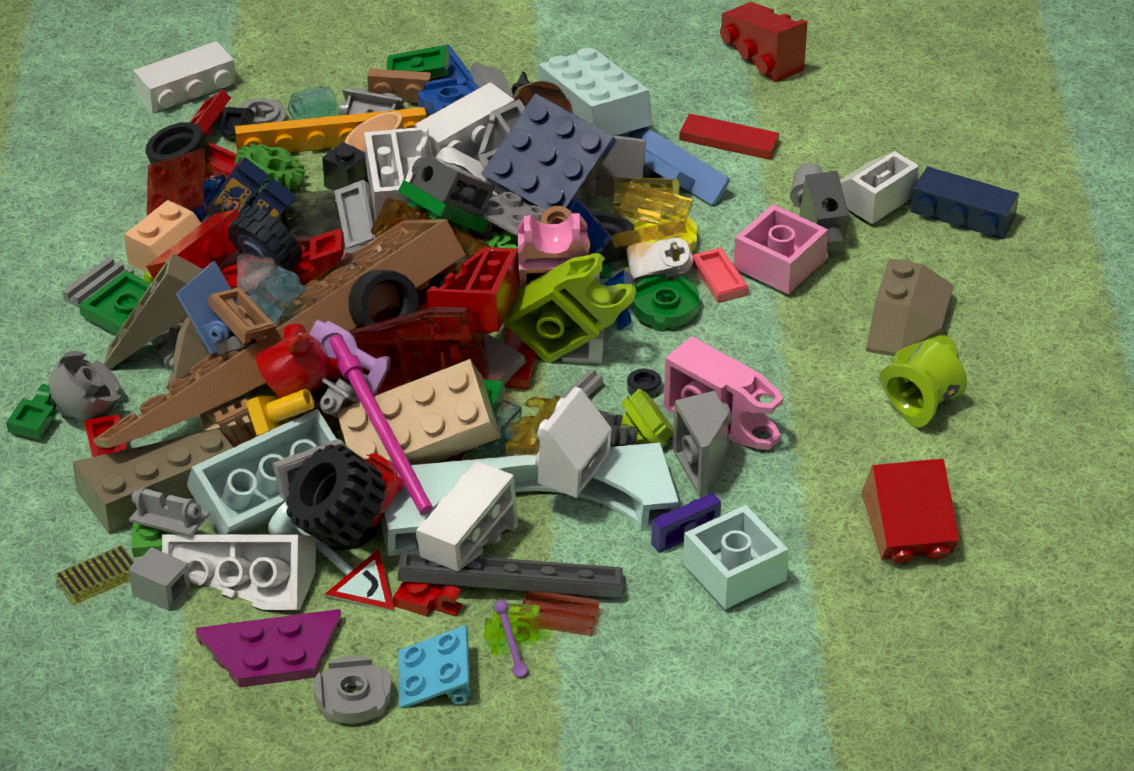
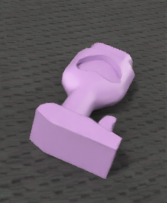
[309,320,391,395]

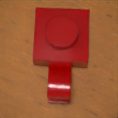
[393,582,462,617]

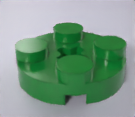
[632,274,699,332]

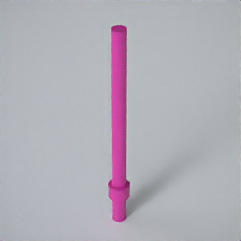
[329,335,433,515]

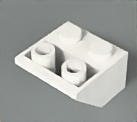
[840,151,919,224]
[535,386,612,498]

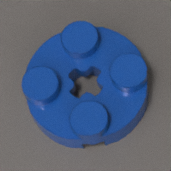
[418,78,480,114]

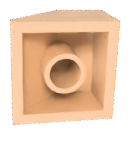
[124,200,201,272]

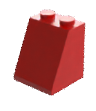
[861,458,959,563]

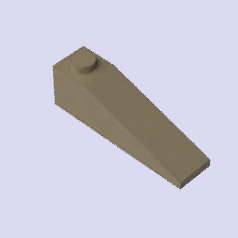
[104,253,204,370]

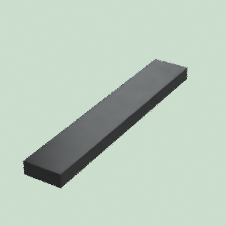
[397,551,623,598]

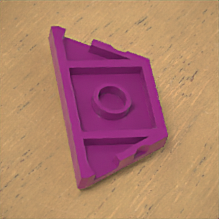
[195,609,342,688]

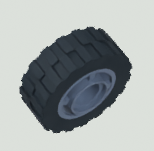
[227,206,303,280]

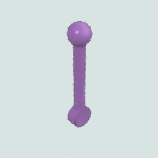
[494,600,527,677]

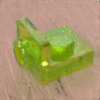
[484,603,540,655]

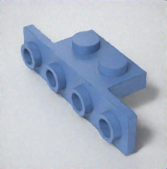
[627,127,730,206]

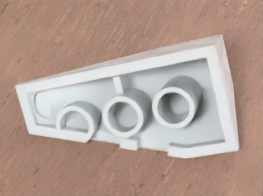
[162,535,316,610]

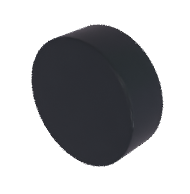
[627,368,662,398]

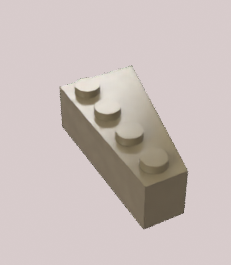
[73,429,234,535]

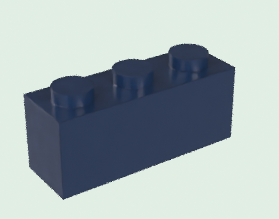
[911,166,1019,240]

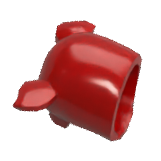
[255,323,342,398]

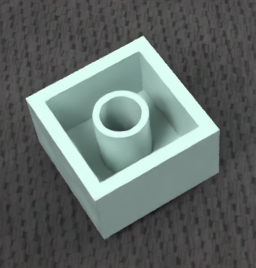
[683,505,789,610]

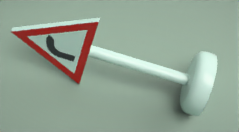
[268,502,395,612]

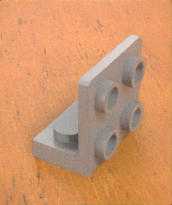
[574,135,646,207]

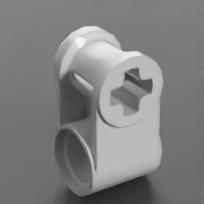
[626,238,693,283]

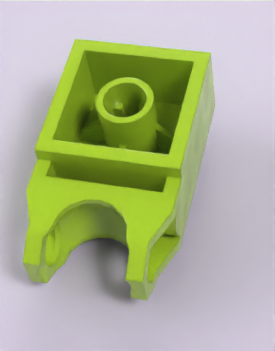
[503,253,636,363]

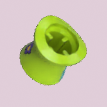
[879,340,967,428]

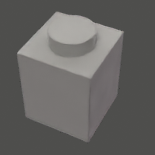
[129,547,191,611]

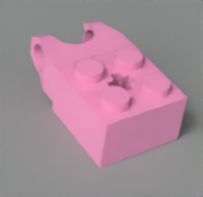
[518,213,588,288]
[664,336,783,450]

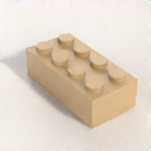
[337,359,501,465]

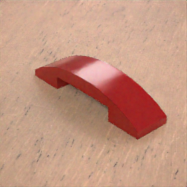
[220,228,344,298]

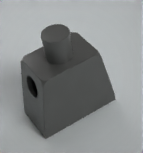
[412,155,495,217]
[799,171,849,254]

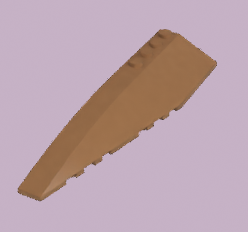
[93,219,465,448]

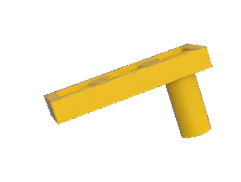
[245,389,314,436]

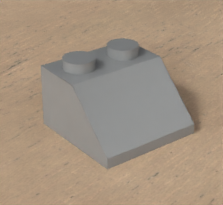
[673,391,732,498]

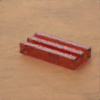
[518,591,600,636]

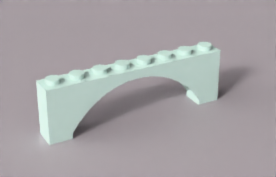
[380,443,679,556]

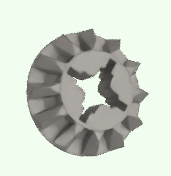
[239,99,286,124]

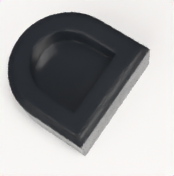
[220,107,255,141]

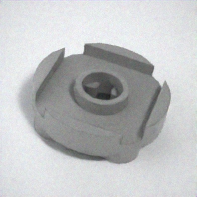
[314,656,392,724]

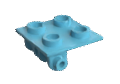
[398,625,471,708]

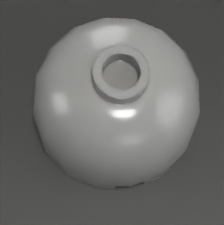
[49,351,121,420]

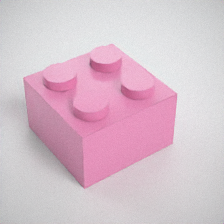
[734,204,828,295]

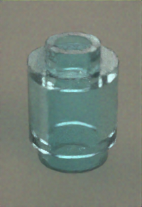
[288,85,337,120]

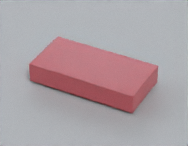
[692,247,749,303]

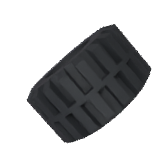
[286,444,385,547]

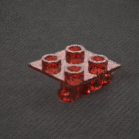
[147,149,215,216]

